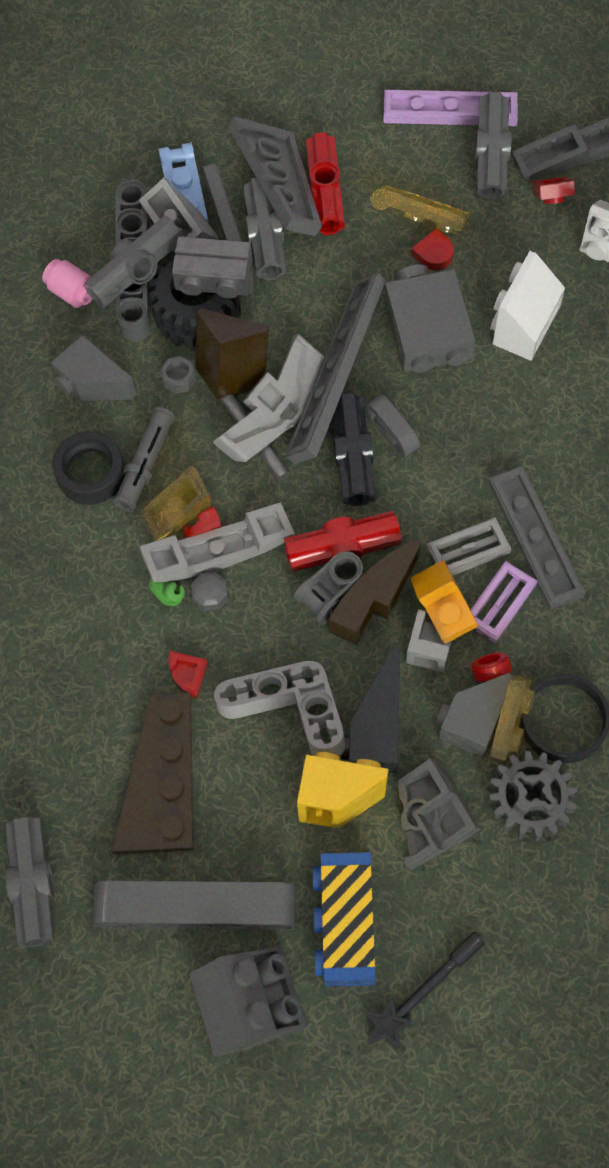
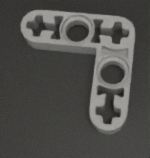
[214,661,345,756]

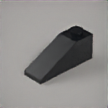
[341,648,400,773]

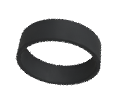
[520,674,609,763]

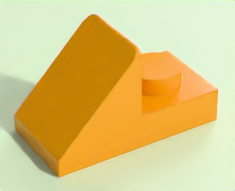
[410,560,479,644]

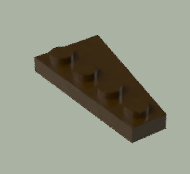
[112,693,194,855]

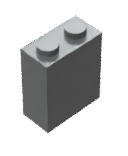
[384,269,476,373]

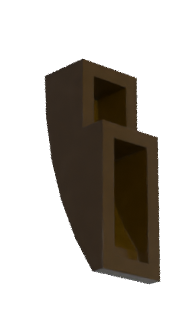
[329,539,422,645]

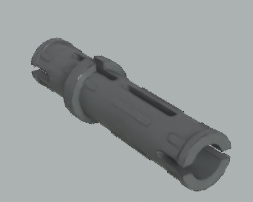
[112,407,175,512]

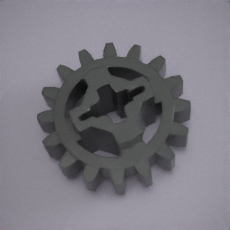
[488,751,578,842]

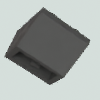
[189,946,307,1057]

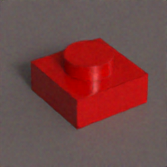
[532,176,575,204]

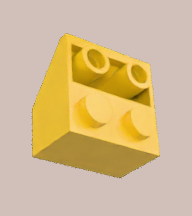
[297,752,388,829]

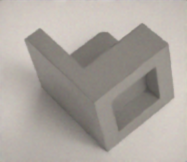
[406,609,451,673]

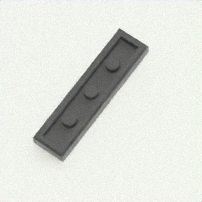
[203,163,254,296]
[488,466,586,610]

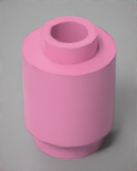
[42,259,92,308]

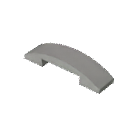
[139,502,295,582]

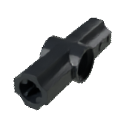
[333,393,375,507]

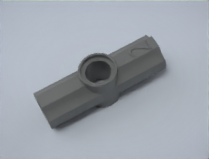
[474,92,512,199]
[243,178,286,281]
[83,215,184,308]
[5,817,55,947]

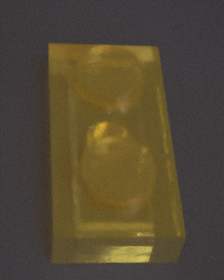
[490,675,535,761]

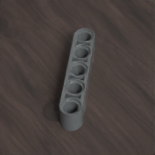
[115,179,152,342]
[92,881,296,930]

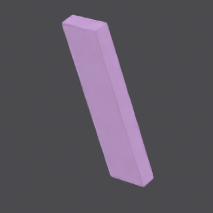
[384,90,518,126]

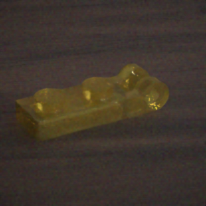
[371,185,471,233]

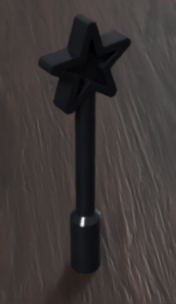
[366,932,485,1049]

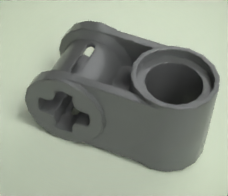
[293,551,363,625]

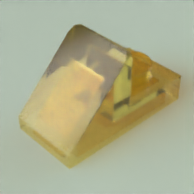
[141,466,211,541]

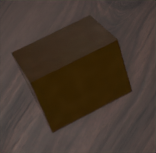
[195,308,269,400]

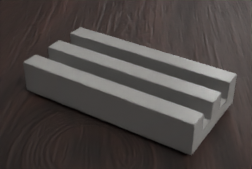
[426,517,511,576]

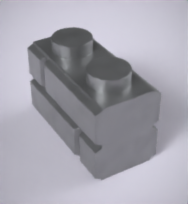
[172,237,252,298]

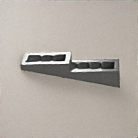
[512,117,609,181]

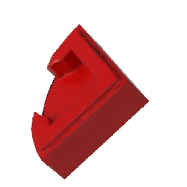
[182,507,221,539]
[168,651,208,699]

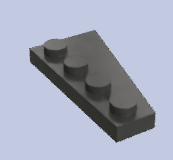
[228,116,322,236]

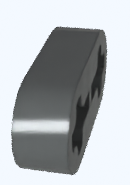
[365,394,420,458]

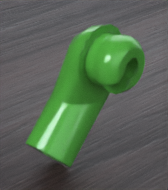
[149,578,185,606]

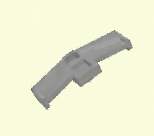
[213,334,324,462]

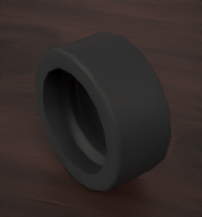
[52,431,125,505]

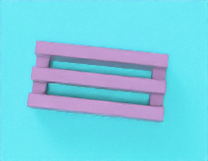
[471,561,538,643]

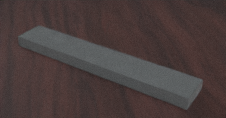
[286,273,386,464]

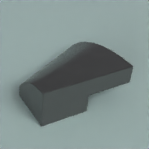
[398,758,482,870]

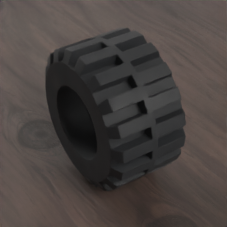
[149,254,241,349]

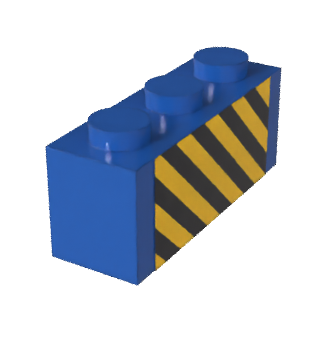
[313,852,375,987]

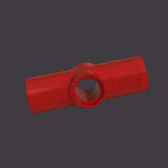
[306,132,345,236]
[284,511,402,572]

